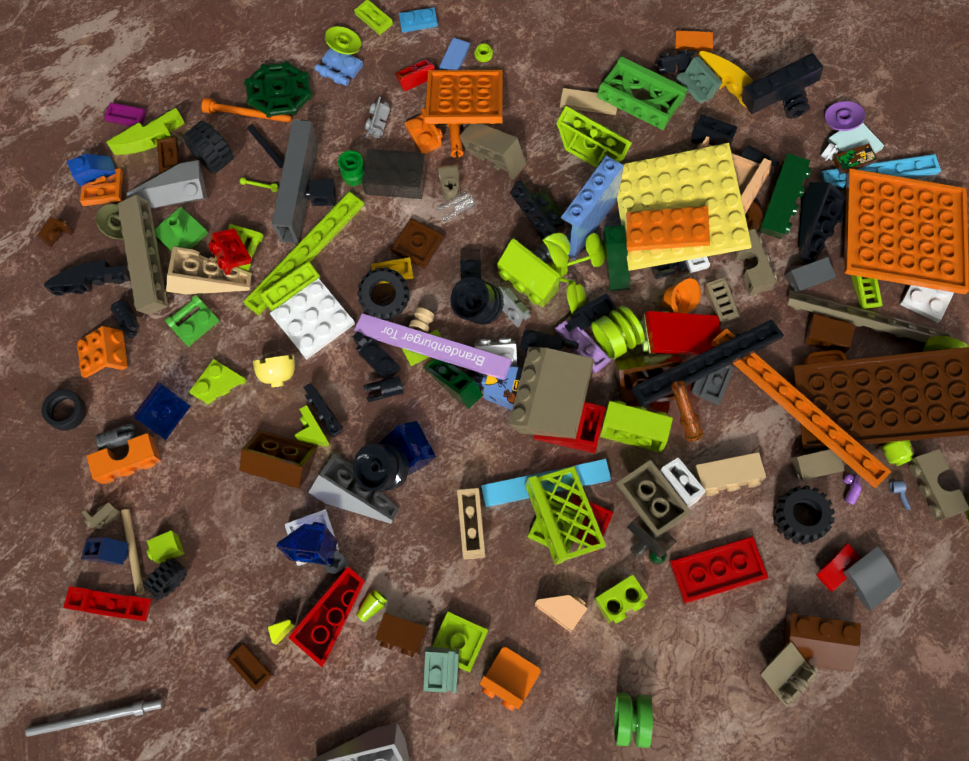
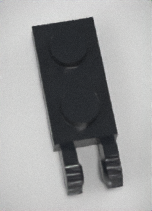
[519,329,579,354]

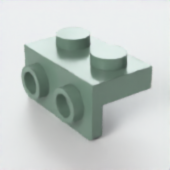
[676,56,723,103]

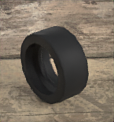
[41,389,87,431]

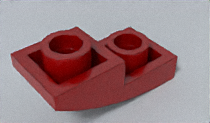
[816,543,861,592]

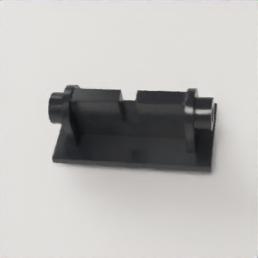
[655,49,695,75]

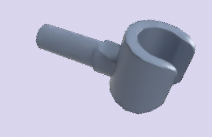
[889,481,911,510]

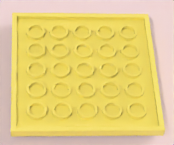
[617,143,751,271]

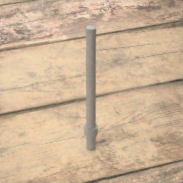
[25,699,164,737]

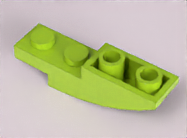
[106,108,185,155]

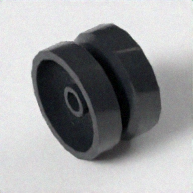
[353,444,409,491]

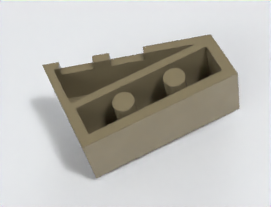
[459,123,527,180]

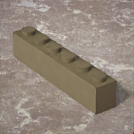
[118,195,168,315]

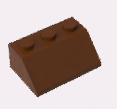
[614,353,684,407]
[239,430,318,488]
[783,613,861,672]

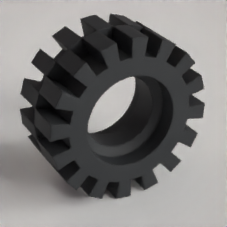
[144,558,188,600]

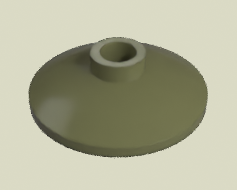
[96,204,124,240]

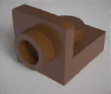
[37,217,73,247]

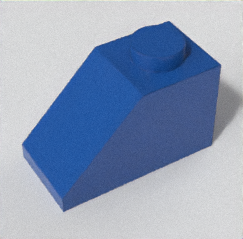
[67,154,116,187]

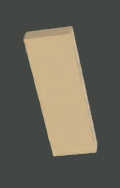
[560,88,617,115]

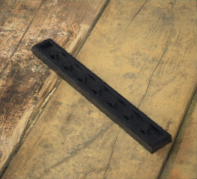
[631,319,784,408]

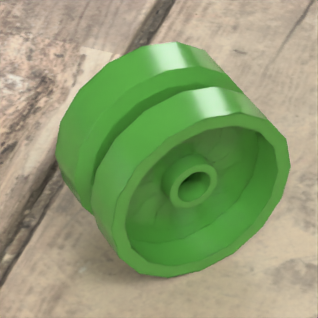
[614,693,653,748]

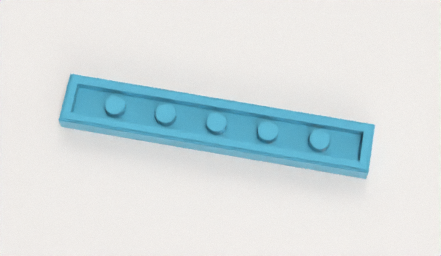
[820,154,941,189]
[481,459,611,507]

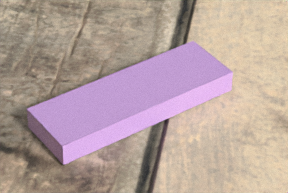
[555,316,611,374]

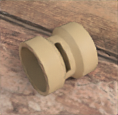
[408,308,435,333]

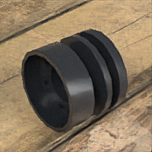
[450,277,504,325]

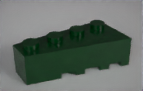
[758,153,812,239]

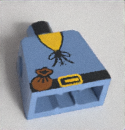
[474,367,523,410]

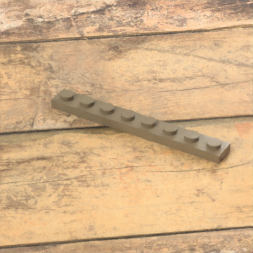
[787,290,954,343]

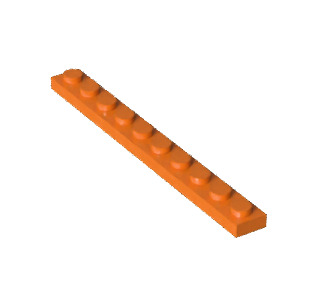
[711,328,891,488]

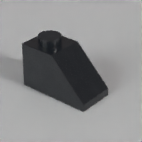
[460,250,482,280]

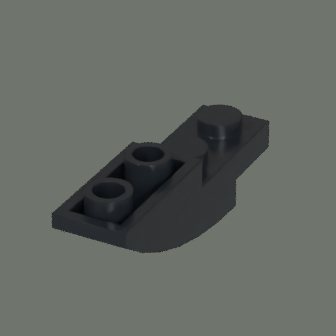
[44,260,131,296]

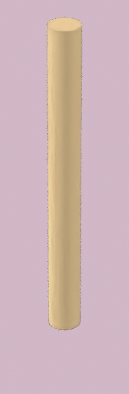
[121,509,145,595]

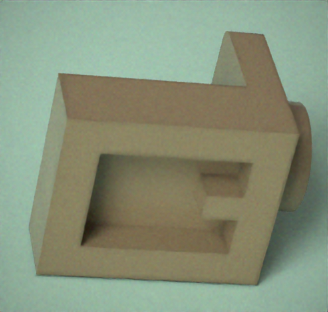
[81,502,121,530]

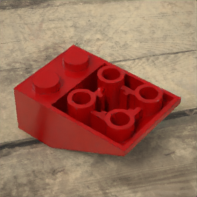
[533,402,606,454]

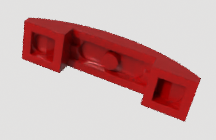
[63,586,152,622]

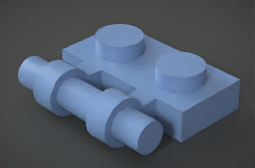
[315,48,363,86]

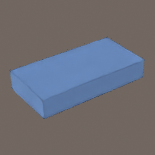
[439,38,470,70]

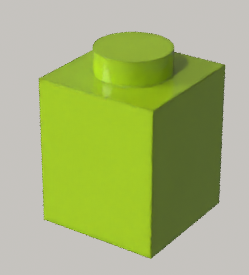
[146,530,185,564]

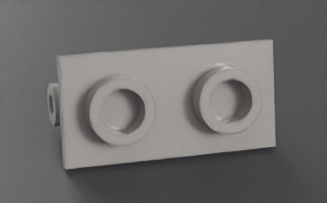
[364,97,390,139]
[498,286,531,327]

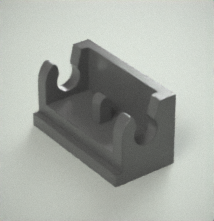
[785,257,836,292]

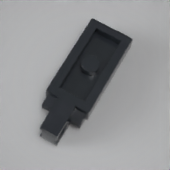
[565,293,617,332]
[352,332,401,380]
[304,383,344,438]

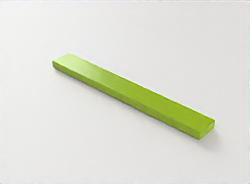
[243,191,364,316]

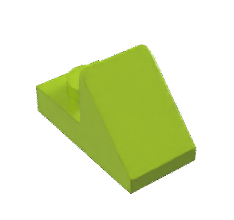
[295,405,330,447]

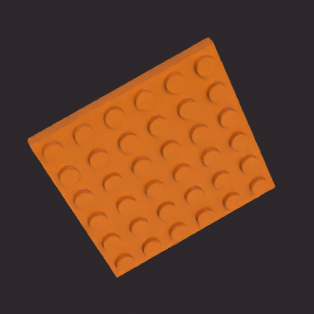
[844,168,969,294]

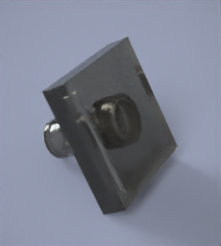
[627,515,677,558]

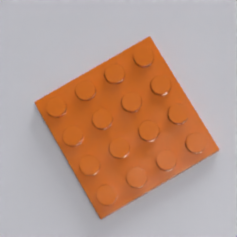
[425,70,503,124]

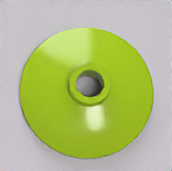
[325,26,361,55]

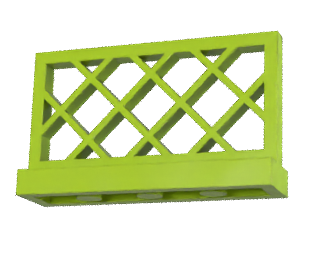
[525,466,606,565]

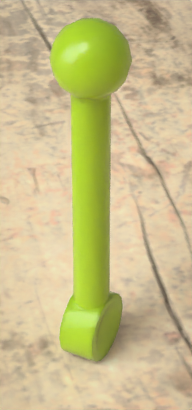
[239,177,278,192]

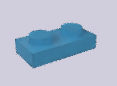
[399,7,438,33]

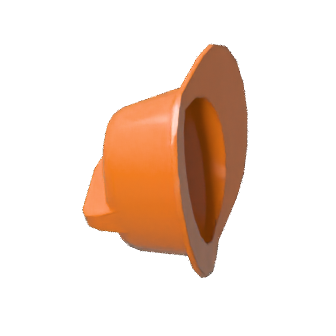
[660,278,701,313]

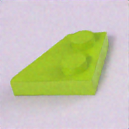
[189,359,247,405]

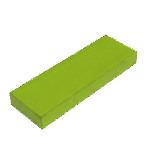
[259,261,320,312]

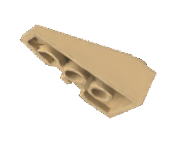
[166,246,252,294]

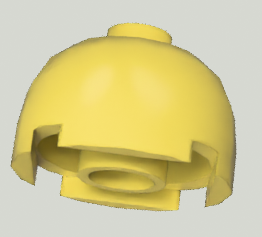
[253,355,295,387]

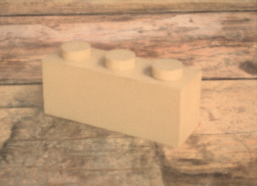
[693,452,766,496]
[457,488,486,560]

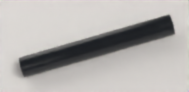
[247,124,284,168]

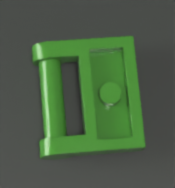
[164,295,220,347]

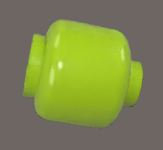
[881,441,915,466]

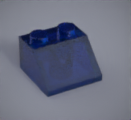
[378,421,436,475]
[276,522,337,566]

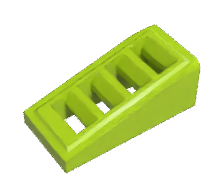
[851,275,883,309]

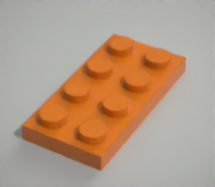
[626,206,710,251]

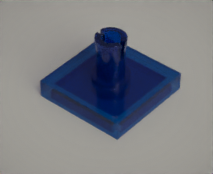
[132,382,191,440]

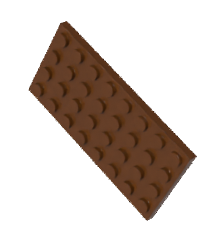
[794,347,969,450]

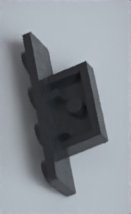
[510,180,566,240]

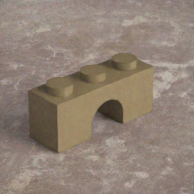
[731,229,777,296]
[908,449,969,522]

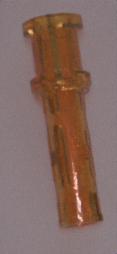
[671,381,704,441]

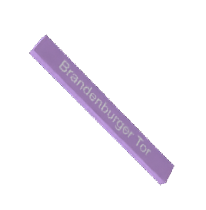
[354,313,512,380]

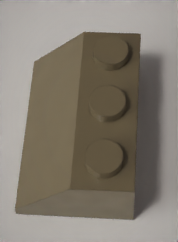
[616,460,691,537]

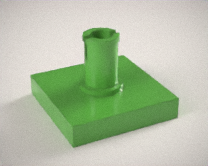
[155,207,209,252]

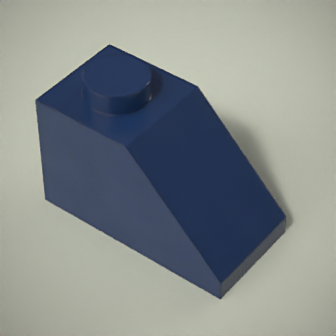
[81,537,129,565]

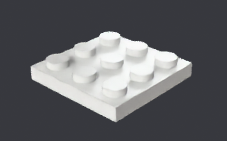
[270,278,355,360]

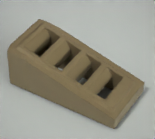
[704,278,740,325]

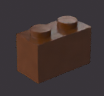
[804,314,855,354]
[375,613,428,657]

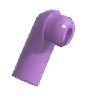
[843,472,862,505]

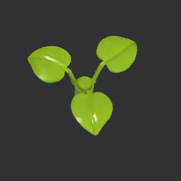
[543,233,605,314]

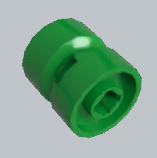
[338,150,366,186]

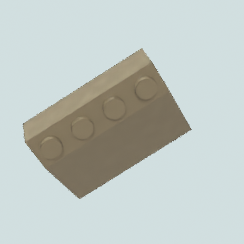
[508,347,594,439]

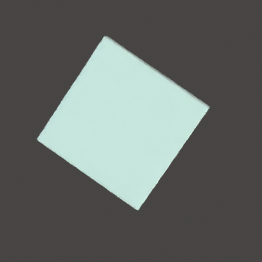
[828,123,884,154]

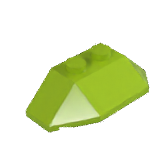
[556,106,632,168]

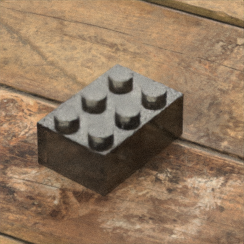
[362,149,427,199]

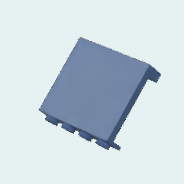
[561,155,624,260]

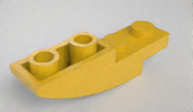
[698,51,753,108]

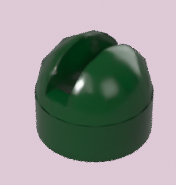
[648,546,667,565]

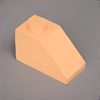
[535,595,588,633]

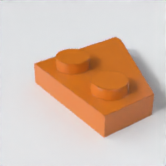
[80,168,123,206]

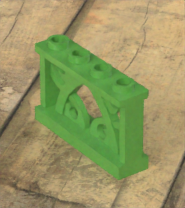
[597,56,688,130]

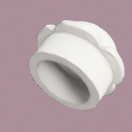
[821,143,839,161]

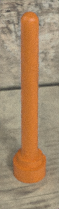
[202,97,292,123]

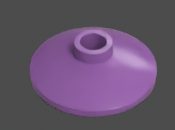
[825,101,865,131]

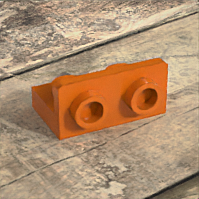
[404,108,443,156]

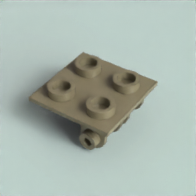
[759,641,819,706]

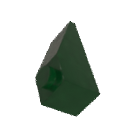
[602,225,630,291]
[423,358,483,409]

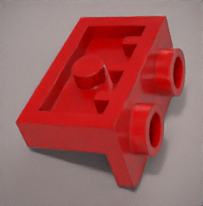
[209,228,251,275]

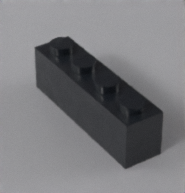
[742,53,823,114]

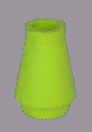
[356,589,388,623]

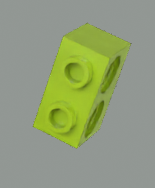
[594,575,648,624]

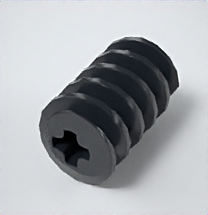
[782,88,810,119]

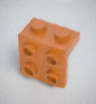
[77,326,128,378]
[479,647,541,711]

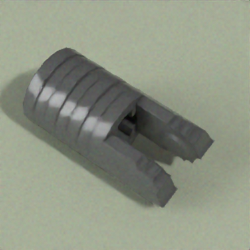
[96,423,137,450]

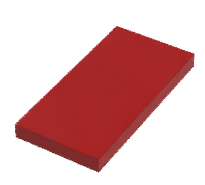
[644,311,721,355]
[669,536,769,604]

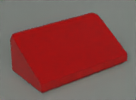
[394,59,435,91]

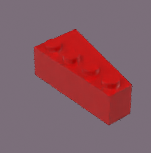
[288,567,366,668]

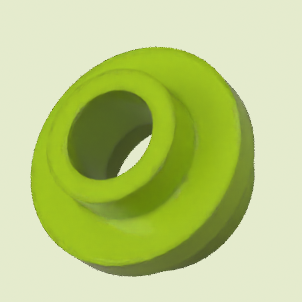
[474,44,493,62]

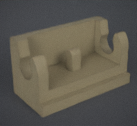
[790,449,845,480]

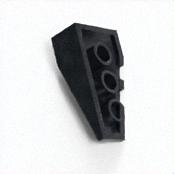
[799,182,846,264]

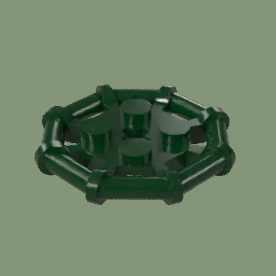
[244,61,313,118]

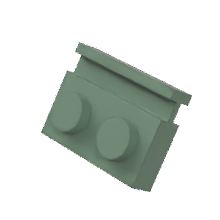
[423,647,459,693]

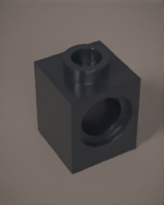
[306,179,336,206]

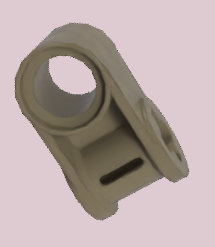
[438,164,461,203]

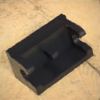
[691,114,738,146]

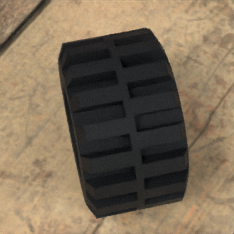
[183,120,234,174]
[357,267,410,319]
[773,485,835,545]

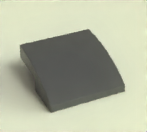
[843,546,902,611]

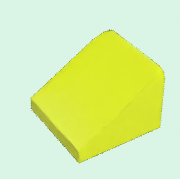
[268,619,295,645]

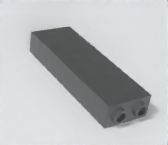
[272,119,319,244]

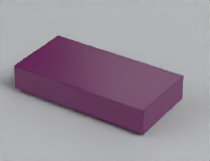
[104,102,147,126]

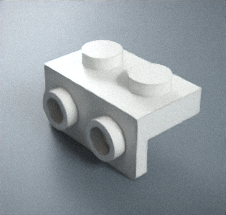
[475,338,517,367]

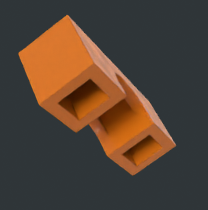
[86,433,161,484]

